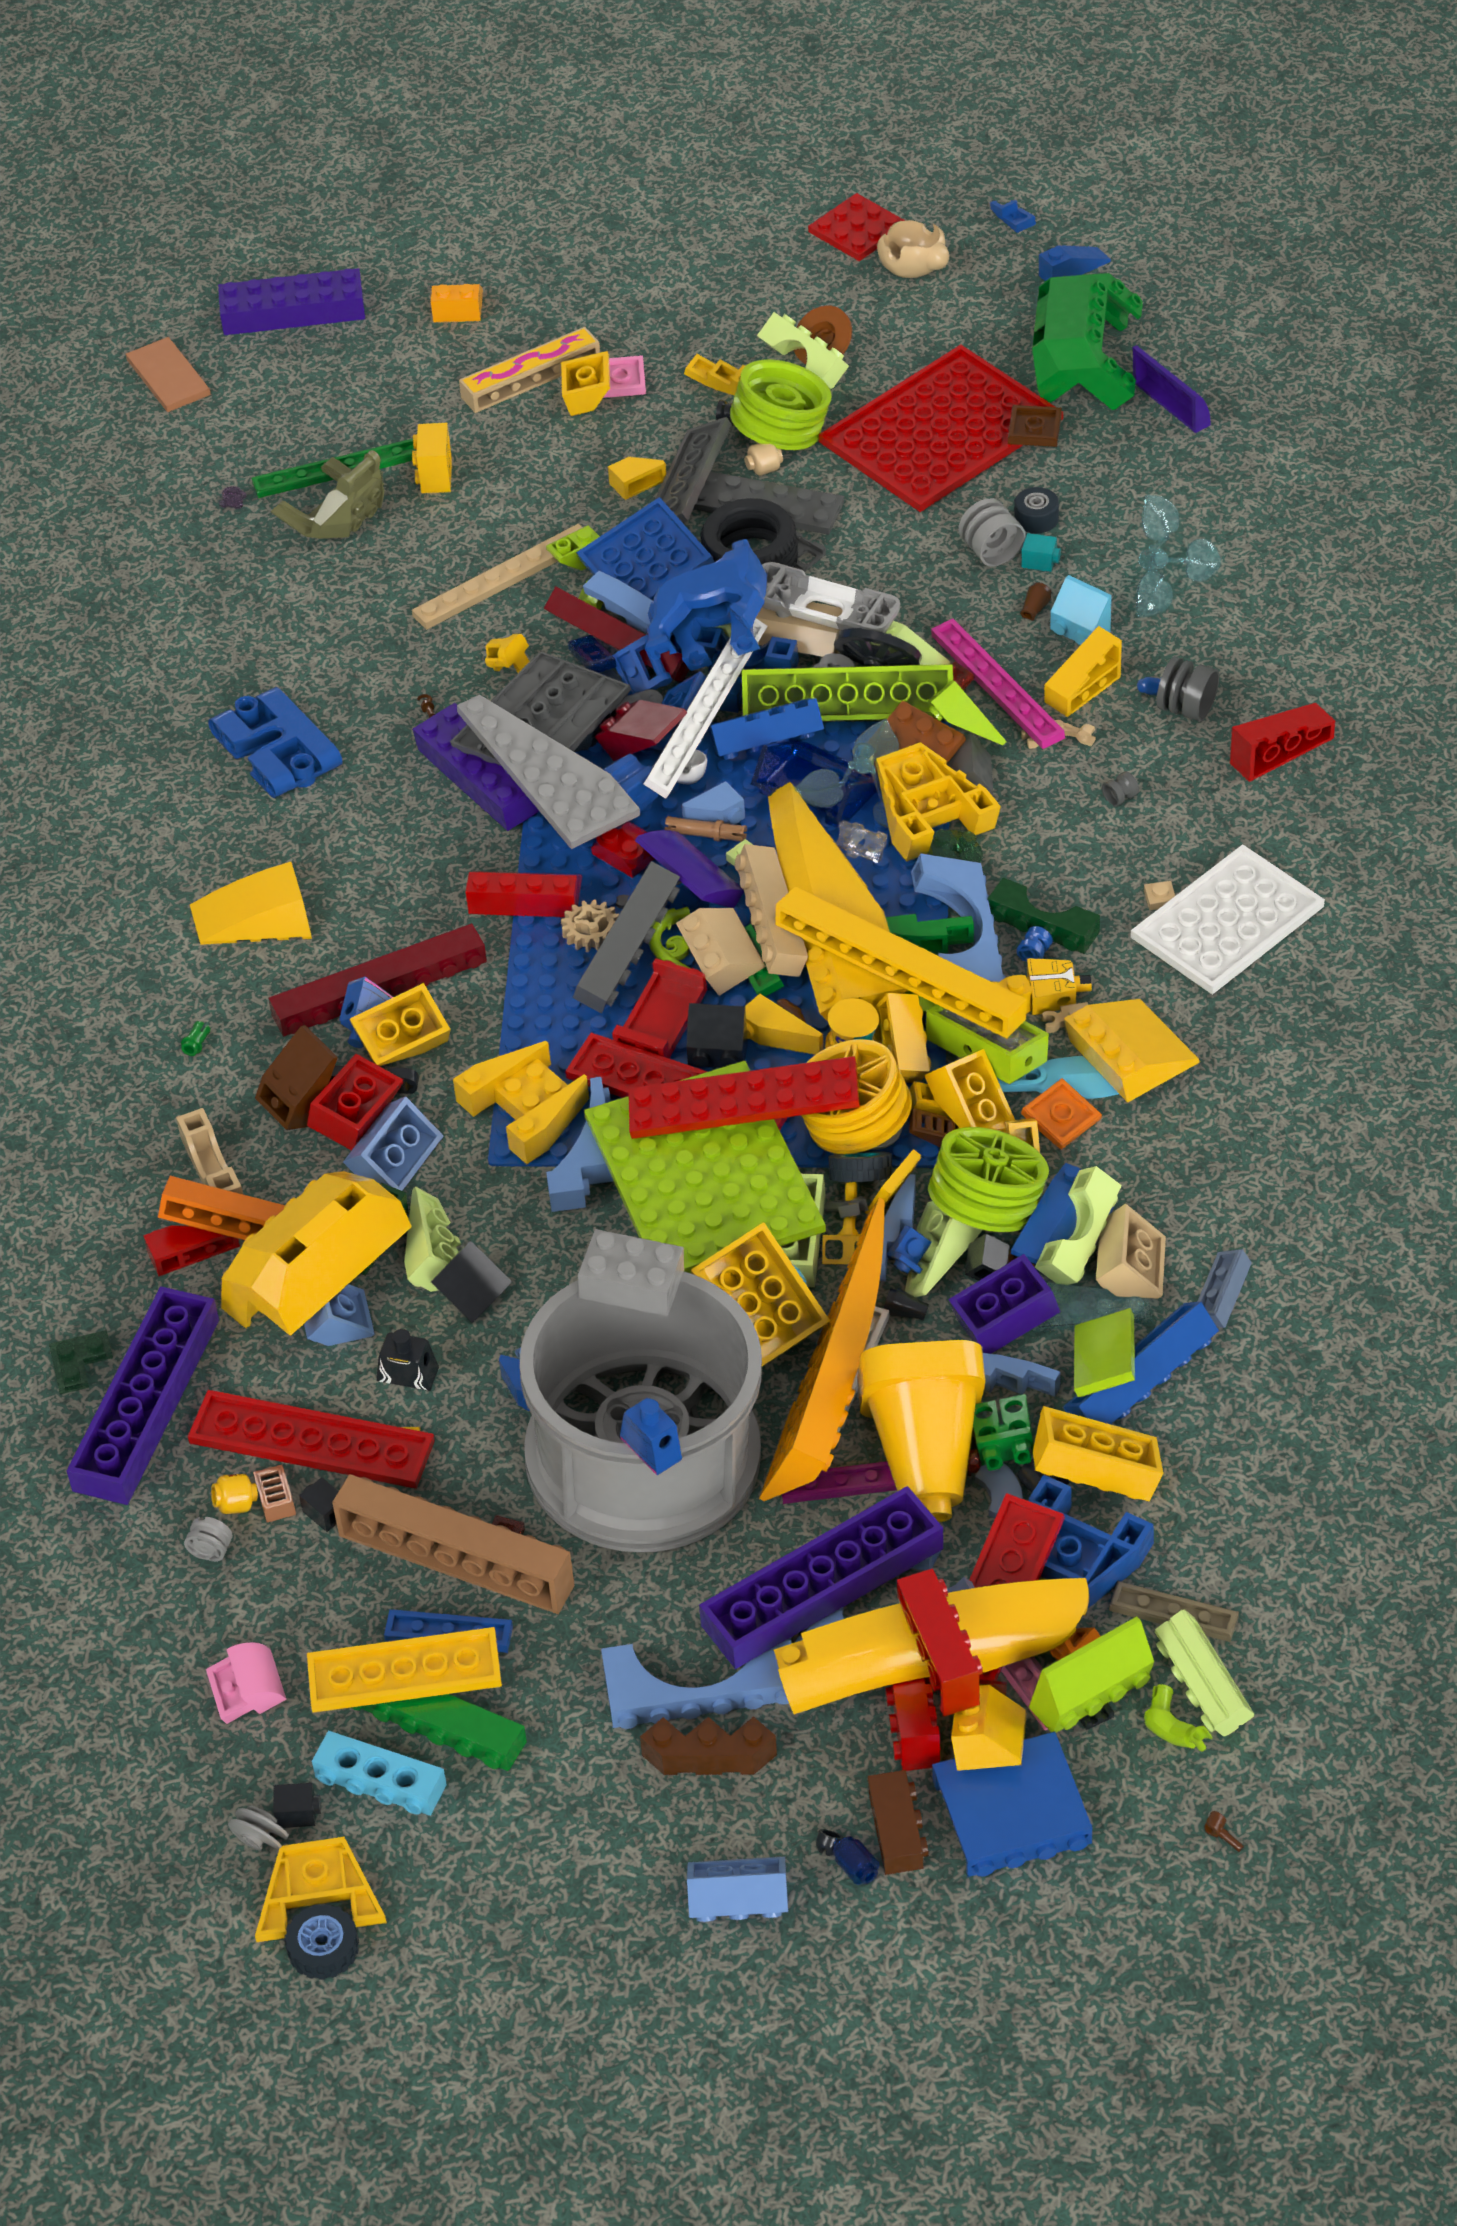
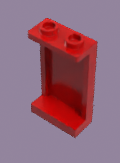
[612,958,707,1059]

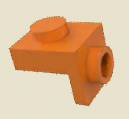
[1049,1627,1101,1661]

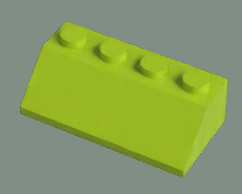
[1029,1616,1154,1733]

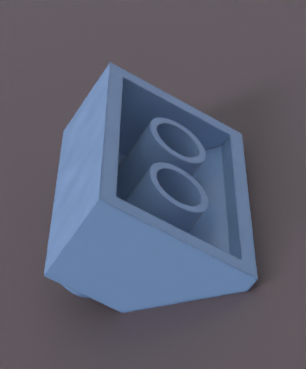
[343,1096,443,1191]
[687,1857,788,1922]

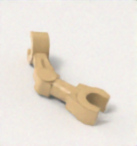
[1021,720,1096,749]

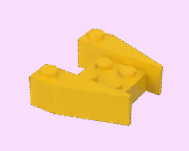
[453,1041,589,1164]

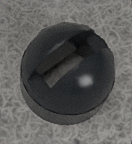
[816,1829,844,1856]

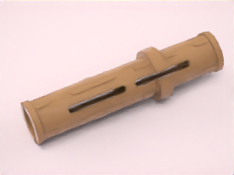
[665,816,747,842]

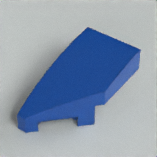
[990,200,1036,233]

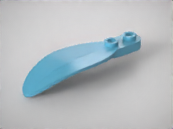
[997,1056,1119,1099]

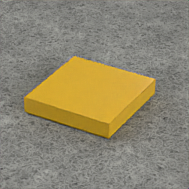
[865,1149,921,1214]

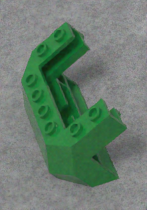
[1032,273,1143,410]

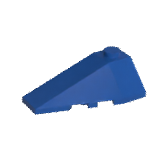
[1011,1163,1115,1263]

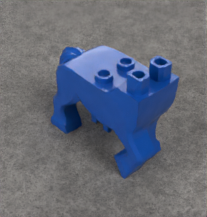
[645,539,767,671]

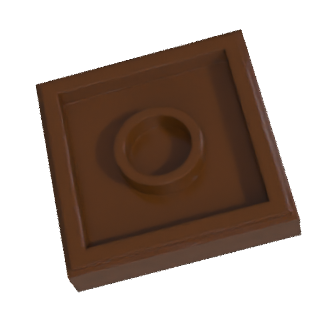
[1008,405,1062,447]

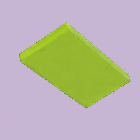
[1074,1308,1135,1397]

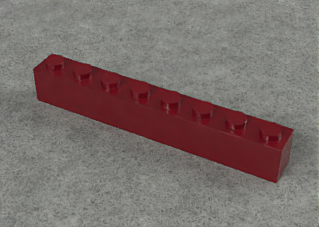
[268,923,487,1037]

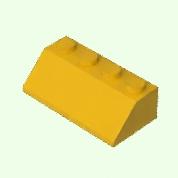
[1033,1406,1163,1501]

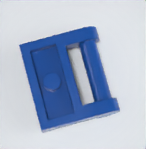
[611,635,673,695]

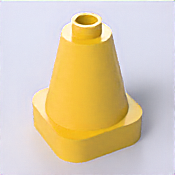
[857,1340,986,1523]

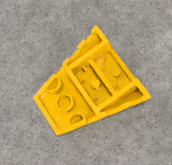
[190,861,312,945]

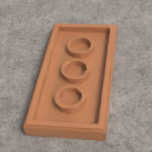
[126,337,211,412]

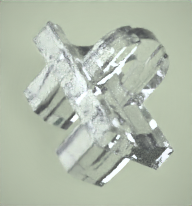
[836,820,888,863]

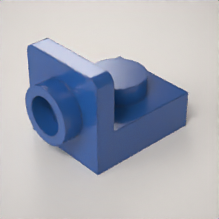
[887,1225,932,1274]

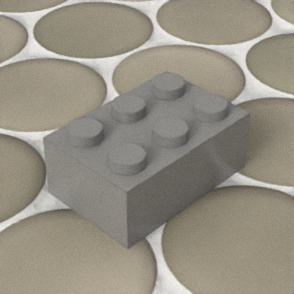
[578,1229,684,1316]

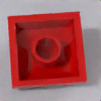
[591,821,655,878]

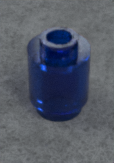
[833,1836,880,1885]

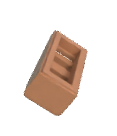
[253,1465,296,1522]

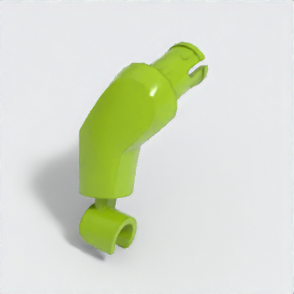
[1144,1684,1213,1751]

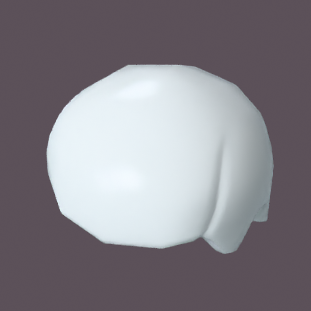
[677,750,707,784]

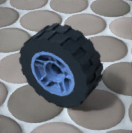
[284,1904,359,1980]

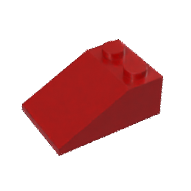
[307,1054,403,1151]

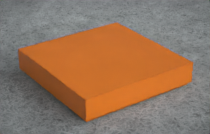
[1021,1078,1102,1150]

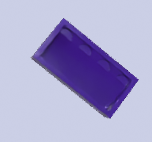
[1132,345,1211,433]
[635,830,744,908]

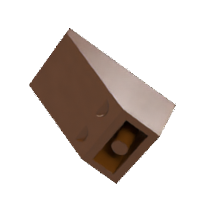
[255,1025,338,1130]

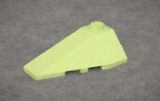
[404,1186,461,1292]
[905,1201,982,1297]

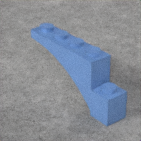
[546,1077,613,1212]

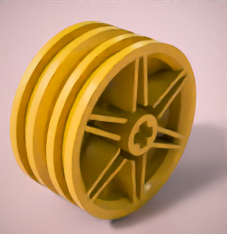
[801,1039,912,1154]

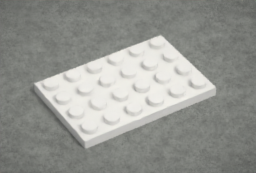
[1131,844,1325,995]

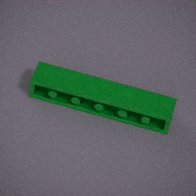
[350,1694,527,1771]

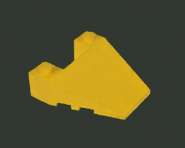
[875,742,1001,862]

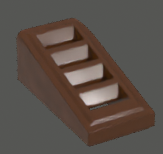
[909,1108,959,1148]

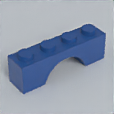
[697,627,799,672]

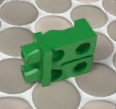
[973,1394,1034,1471]

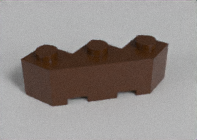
[640,1716,777,1775]

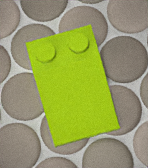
[928,681,1006,745]

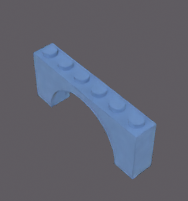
[911,853,1006,982]
[601,1638,792,1729]

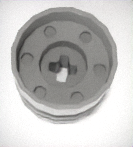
[959,498,1026,567]

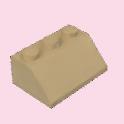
[676,908,766,996]
[1096,1204,1166,1299]

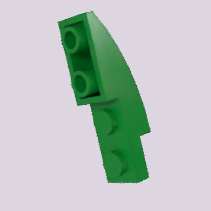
[886,914,974,954]

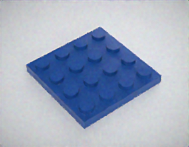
[576,497,714,601]

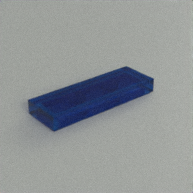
[568,635,617,673]

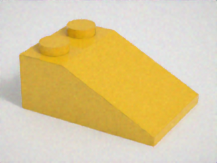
[350,983,451,1066]
[924,1049,1015,1133]

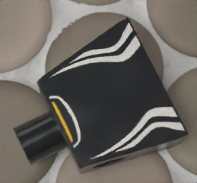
[376,1329,439,1391]

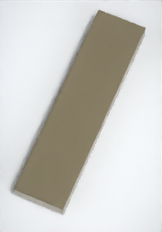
[1109,1581,1239,1642]

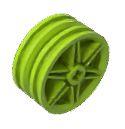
[730,359,832,450]
[928,1127,1049,1232]

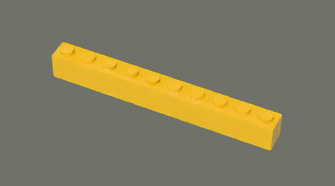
[775,886,1027,1039]

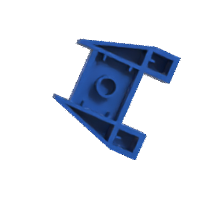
[1028,1475,1154,1608]

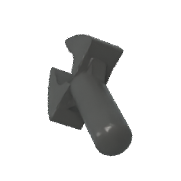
[824,1196,869,1218]

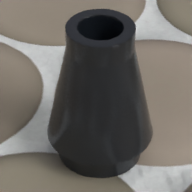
[884,1288,929,1321]

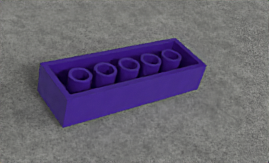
[218,268,365,335]
[412,702,539,831]

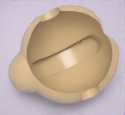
[877,220,949,278]

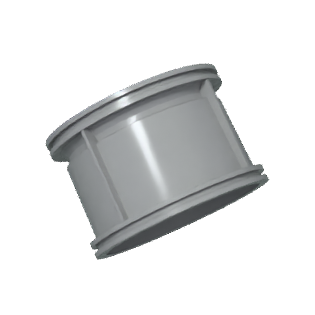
[520,1272,762,1552]

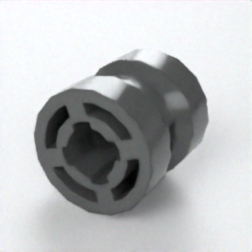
[1102,771,1139,807]

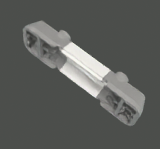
[762,562,900,633]

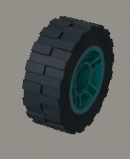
[828,1151,892,1182]

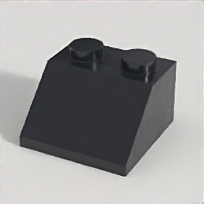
[686,1003,748,1068]

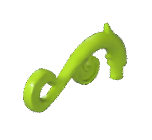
[649,906,690,969]

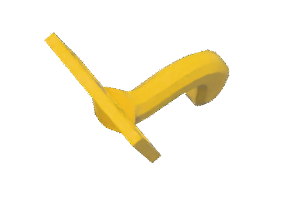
[822,1182,860,1265]

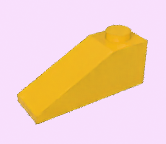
[745,994,824,1055]

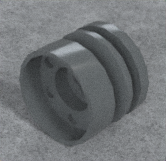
[1156,656,1220,722]

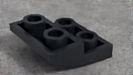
[431,1240,512,1323]

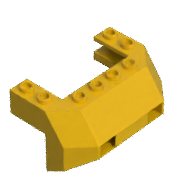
[221,1171,412,1336]

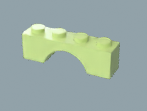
[757,312,849,389]
[1035,1166,1122,1286]

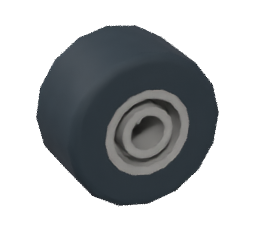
[1014,487,1059,533]

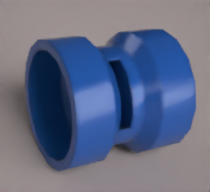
[1016,926,1053,962]

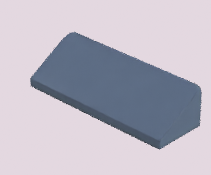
[1197,1249,1251,1328]

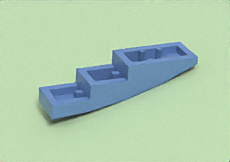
[583,571,673,636]
[879,1174,916,1281]
[983,1353,1060,1397]

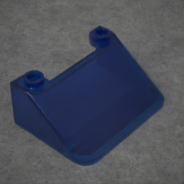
[751,740,881,827]

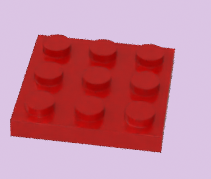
[808,193,905,261]

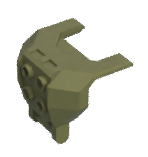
[271,450,385,539]

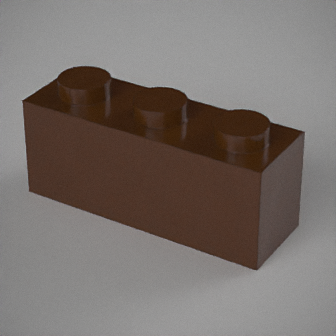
[867,1770,929,1875]

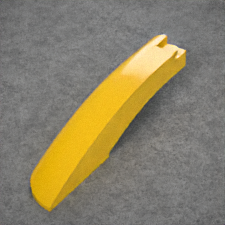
[774,1578,1089,1714]

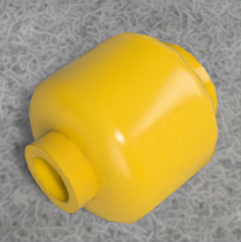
[211,1474,258,1514]

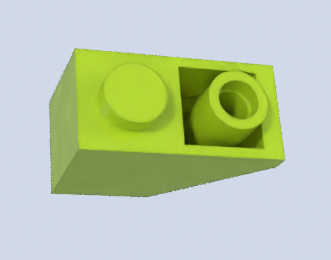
[546,525,600,571]

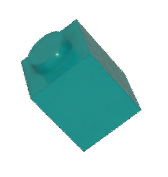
[1022,533,1061,572]

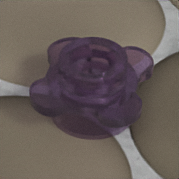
[219,486,247,509]

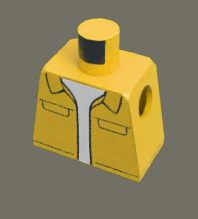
[1027,958,1092,1015]

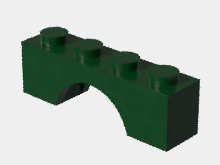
[987,878,1100,954]

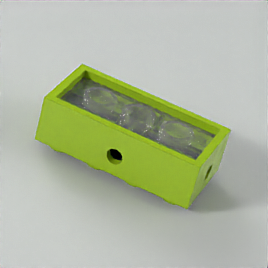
[926,1005,1049,1084]

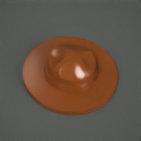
[794,305,852,365]

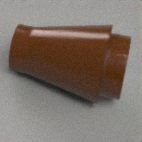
[1020,582,1052,621]

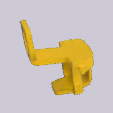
[485,634,530,673]

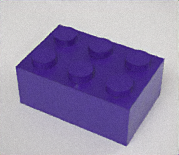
[948,1254,1061,1354]

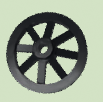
[834,628,922,666]

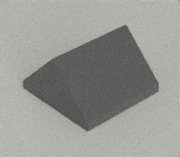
[946,734,993,795]

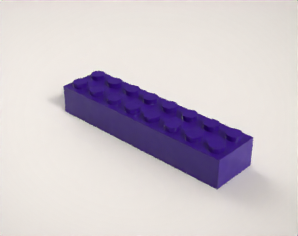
[66,1286,219,1505]
[699,1486,944,1669]

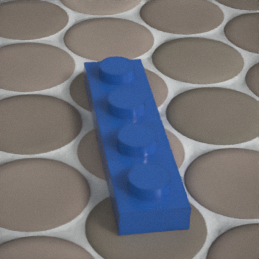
[384,1609,513,1653]

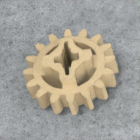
[561,900,619,952]

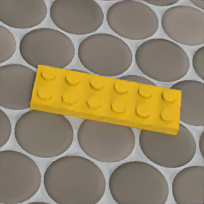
[307,1627,502,1713]

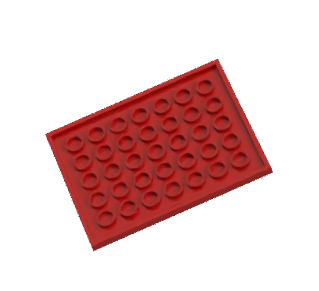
[818,345,1063,512]

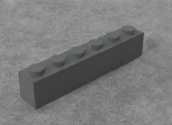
[573,861,680,1014]

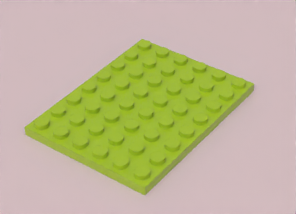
[584,1061,826,1274]

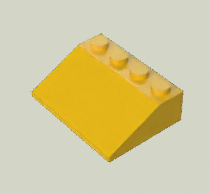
[1064,999,1200,1103]
[690,1222,830,1366]

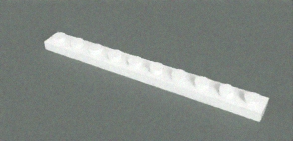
[644,619,767,799]

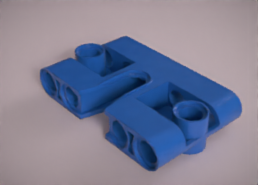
[208,687,343,798]

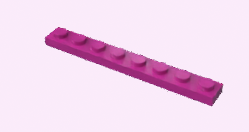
[931,619,1065,749]

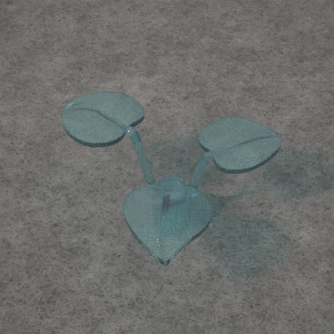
[1136,495,1221,618]
[794,719,899,828]

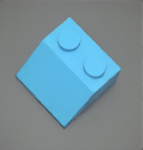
[1050,575,1111,645]

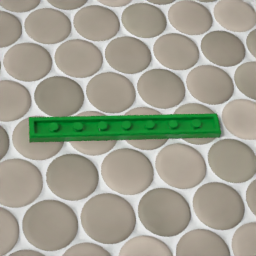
[252,439,417,498]

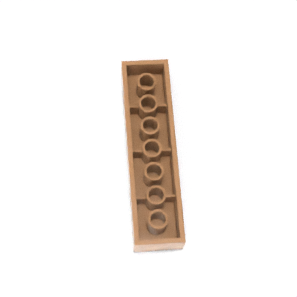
[332,1474,575,1614]

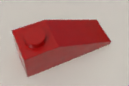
[143,1225,240,1276]

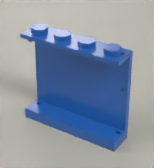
[932,1732,1092,1877]

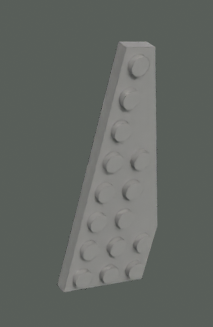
[457,695,640,849]

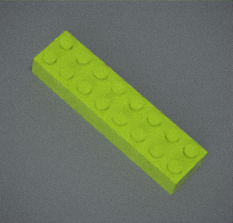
[742,664,953,721]

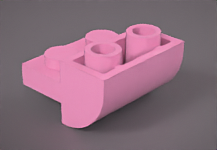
[206,1643,286,1724]

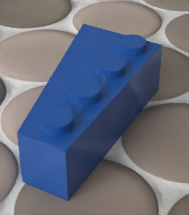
[708,698,824,760]

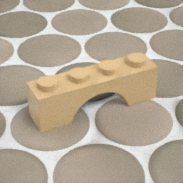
[176,1108,243,1194]

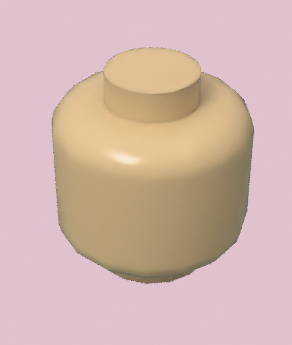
[744,443,783,475]

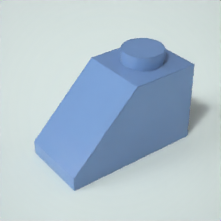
[682,781,745,824]

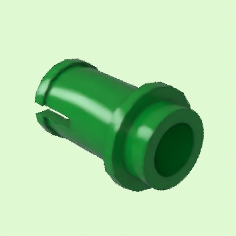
[181,1021,210,1056]

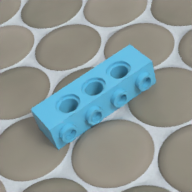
[312,1731,447,1816]

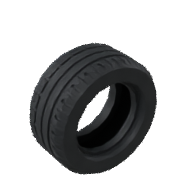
[700,498,799,568]

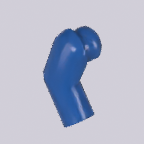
[1137,677,1161,696]

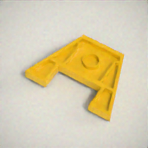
[255,1837,387,1942]

